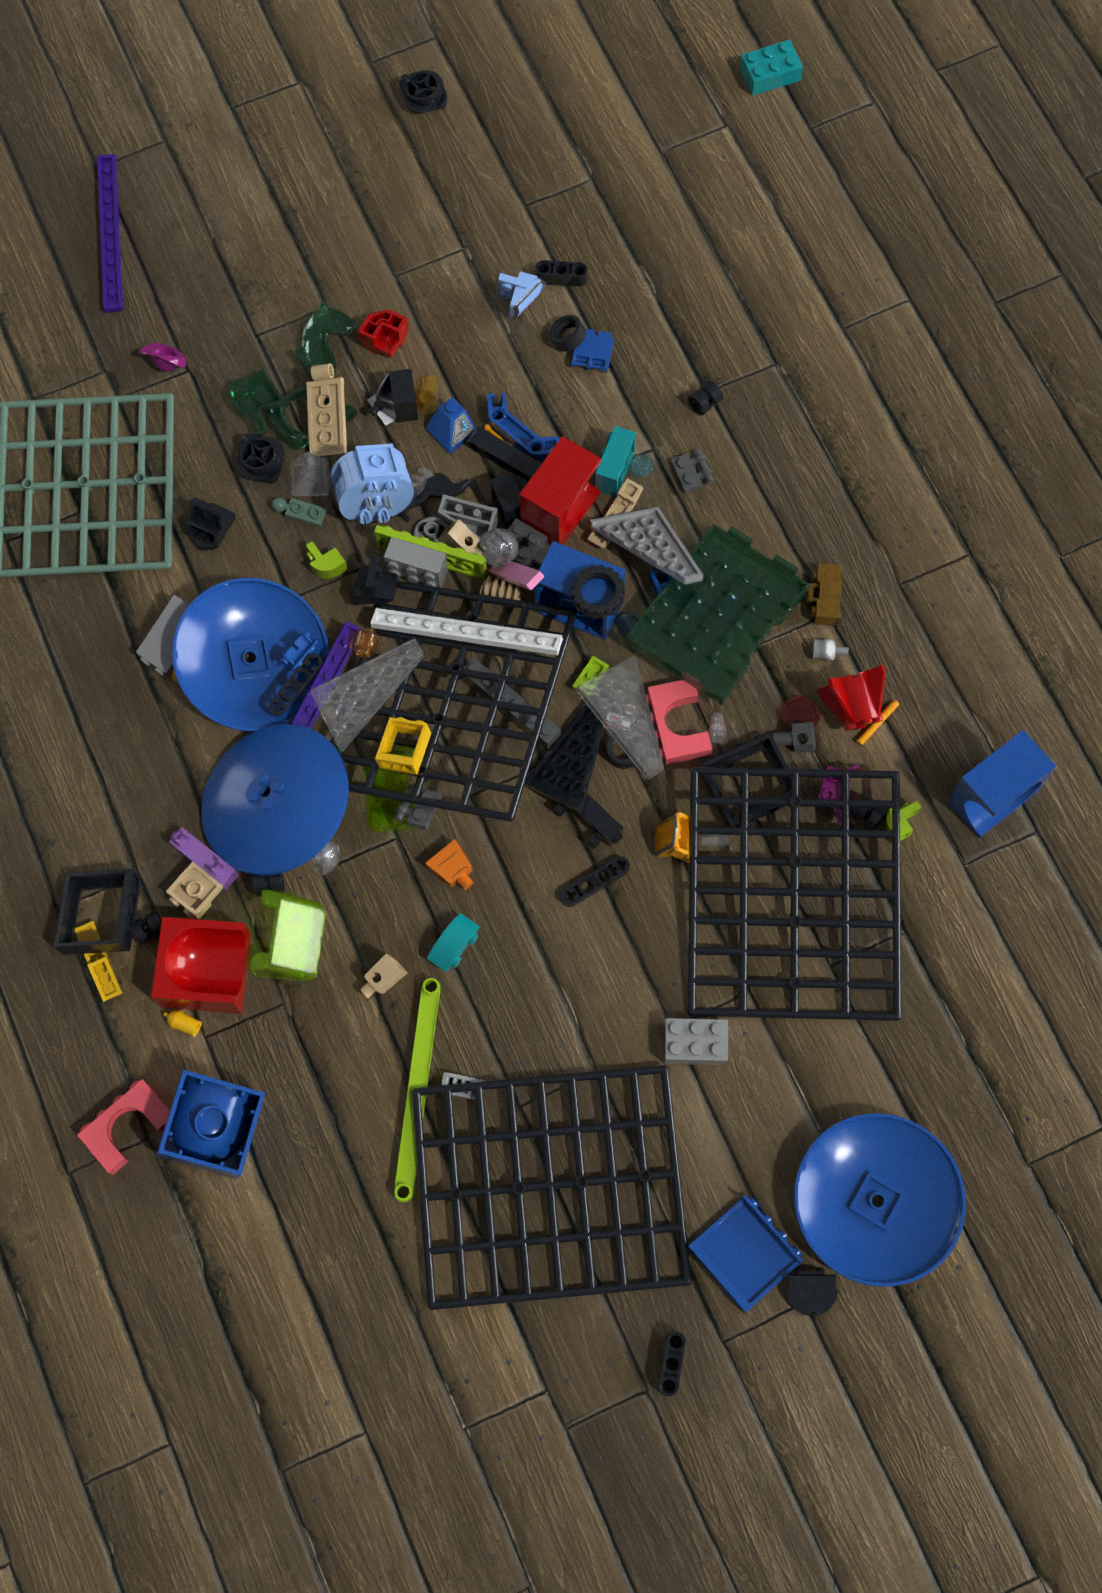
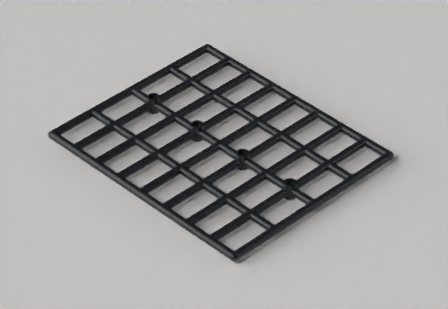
[330,581,577,822]
[688,767,901,1021]
[412,1065,692,1310]

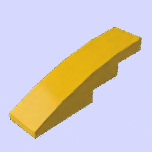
[75,921,123,1002]

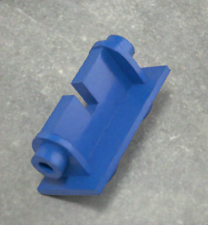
[280,631,318,670]

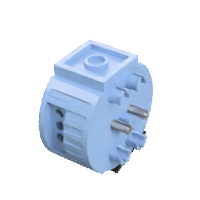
[331,444,414,525]

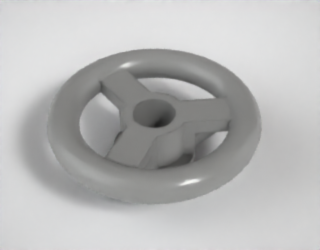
[413,517,448,543]

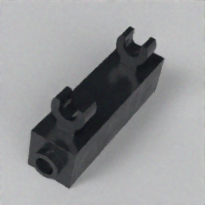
[554,793,623,849]

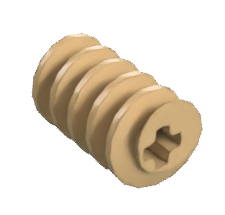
[480,575,522,609]

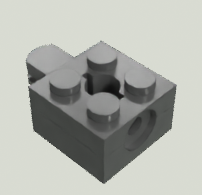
[495,518,548,568]

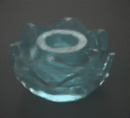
[630,455,653,477]

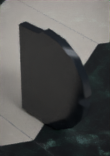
[786,1267,838,1316]

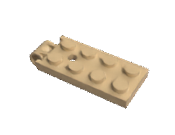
[306,363,347,459]

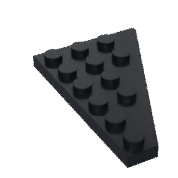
[525,694,610,813]

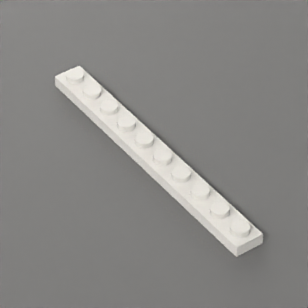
[370,608,563,655]

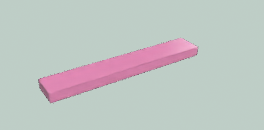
[488,557,544,590]

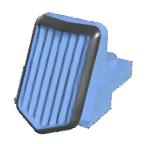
[498,271,546,318]

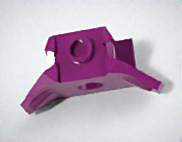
[818,764,860,826]

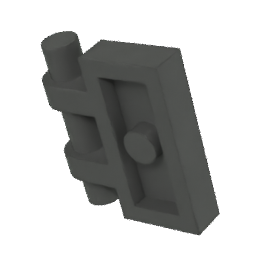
[670,449,714,494]
[394,784,442,831]

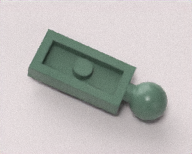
[272,497,327,528]

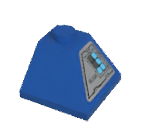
[426,397,476,454]

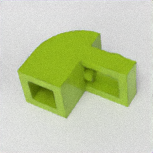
[306,542,348,579]
[884,801,921,842]

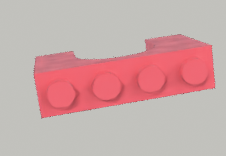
[645,678,712,766]
[77,1079,169,1175]

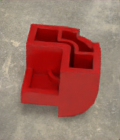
[358,309,409,358]

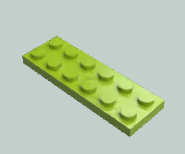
[374,525,487,580]

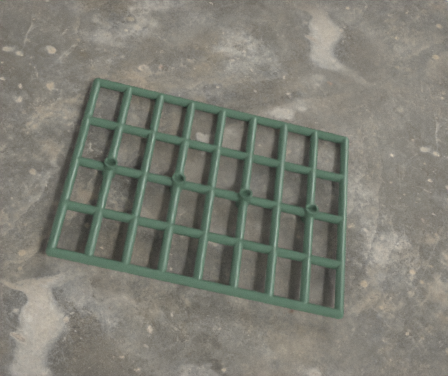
[0,393,174,577]

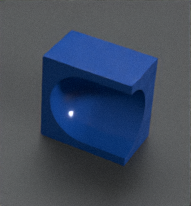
[534,541,625,640]
[948,730,1056,838]
[155,1070,265,1179]

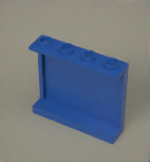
[688,1195,803,1314]

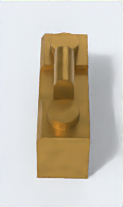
[806,564,842,626]

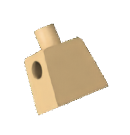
[437,519,483,555]
[360,953,408,998]

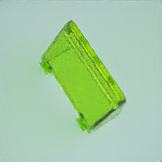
[365,747,424,833]
[250,890,325,981]

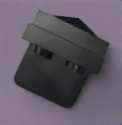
[186,497,235,551]
[350,554,398,606]

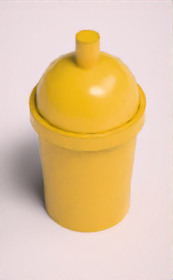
[163,1010,202,1037]

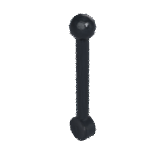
[470,481,488,506]

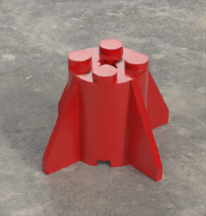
[817,665,886,731]

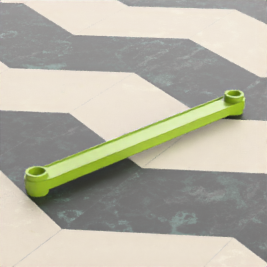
[394,978,440,1203]

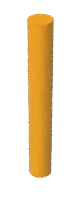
[856,700,899,746]

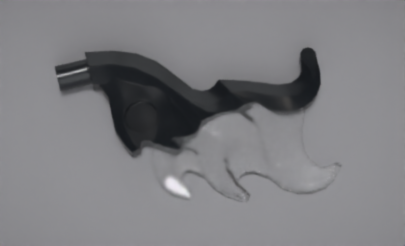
[400,468,471,522]

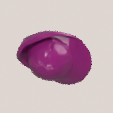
[139,343,186,372]

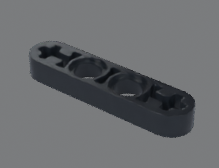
[268,653,322,717]
[561,856,630,907]

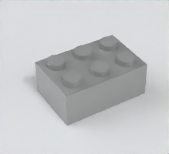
[384,537,448,588]
[665,1018,728,1065]

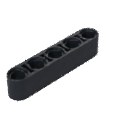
[466,427,542,482]

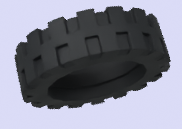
[572,565,625,619]

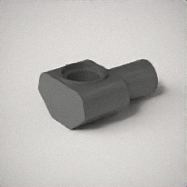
[773,722,816,753]

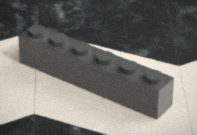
[462,657,561,751]

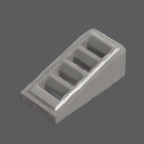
[441,1072,485,1100]

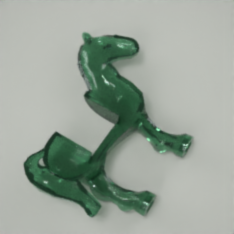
[229,301,357,450]

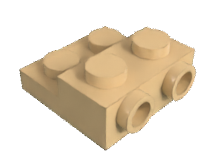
[166,861,224,919]

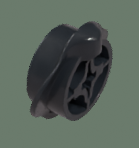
[400,70,447,113]
[235,433,285,484]

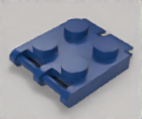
[571,328,614,372]

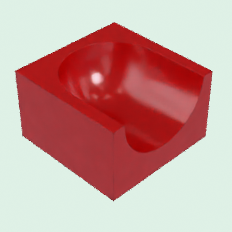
[519,436,601,546]
[151,917,252,1014]

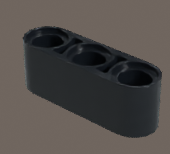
[535,260,588,287]
[658,1332,686,1397]

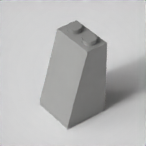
[136,595,191,676]

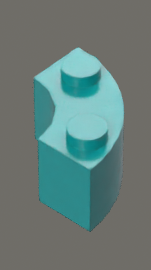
[427,913,480,972]

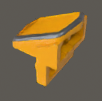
[654,812,690,863]

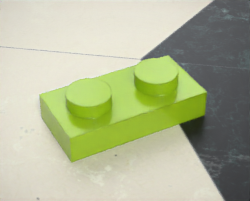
[572,656,609,699]

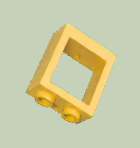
[375,717,431,775]

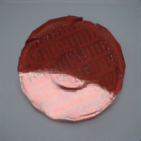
[781,695,820,734]

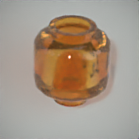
[352,628,380,658]

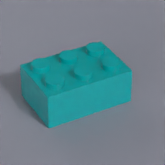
[740,40,803,96]
[593,426,636,498]

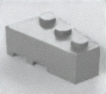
[438,494,499,551]

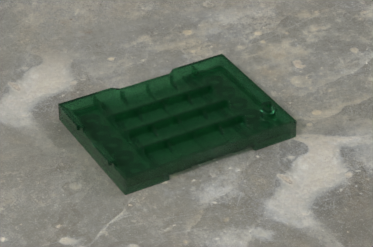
[625,524,810,705]

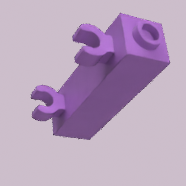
[169,827,239,890]

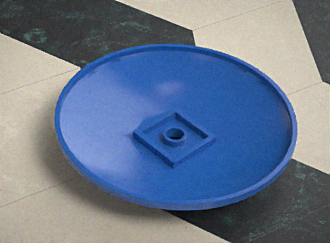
[172,578,329,732]
[201,724,349,876]
[794,1113,966,1287]

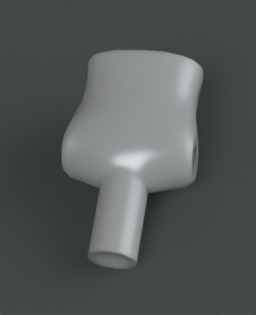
[812,639,849,661]

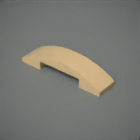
[587,478,643,550]

